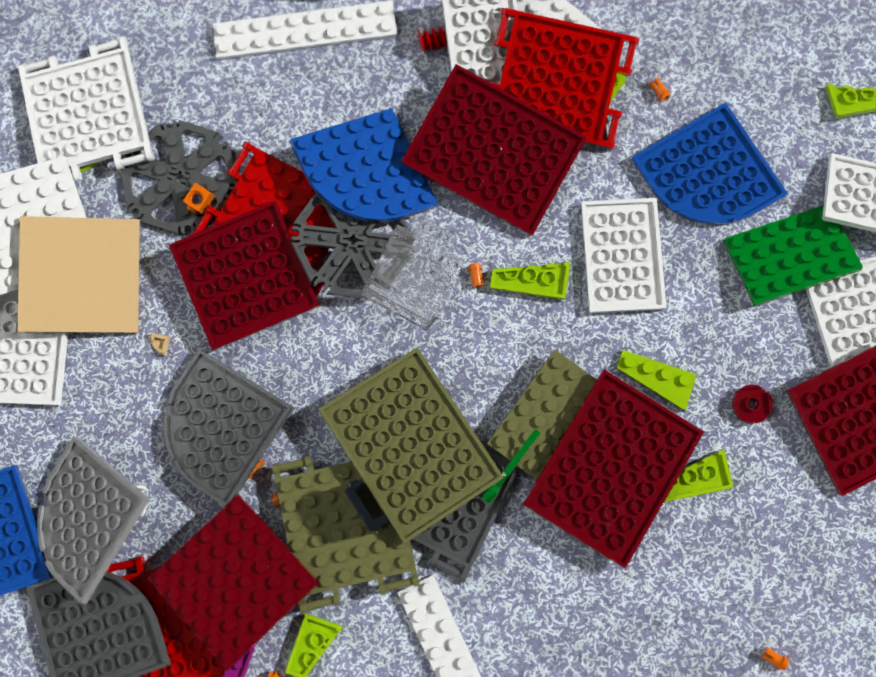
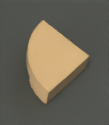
[150,333,171,356]

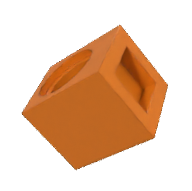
[183,182,215,214]

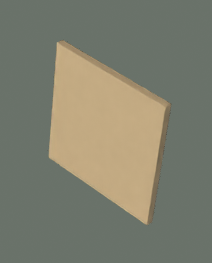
[17,216,140,333]

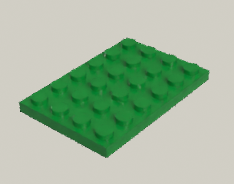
[723,205,863,307]

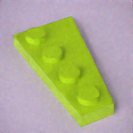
[490,262,570,300]
[616,350,697,411]
[665,449,734,502]

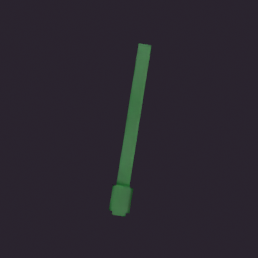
[482,428,541,504]

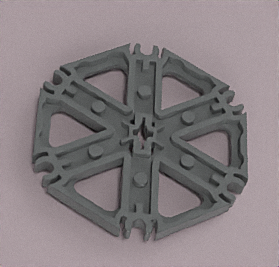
[121,119,237,235]
[291,193,413,299]

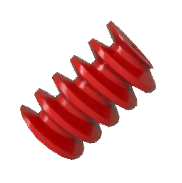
[418,26,448,53]

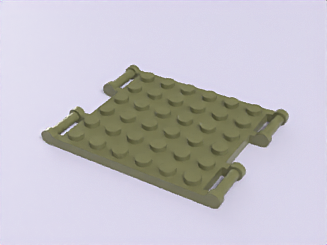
[272,455,420,614]

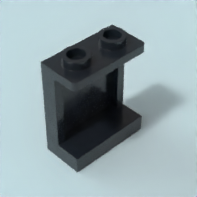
[344,479,389,534]

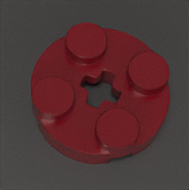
[732,385,773,424]

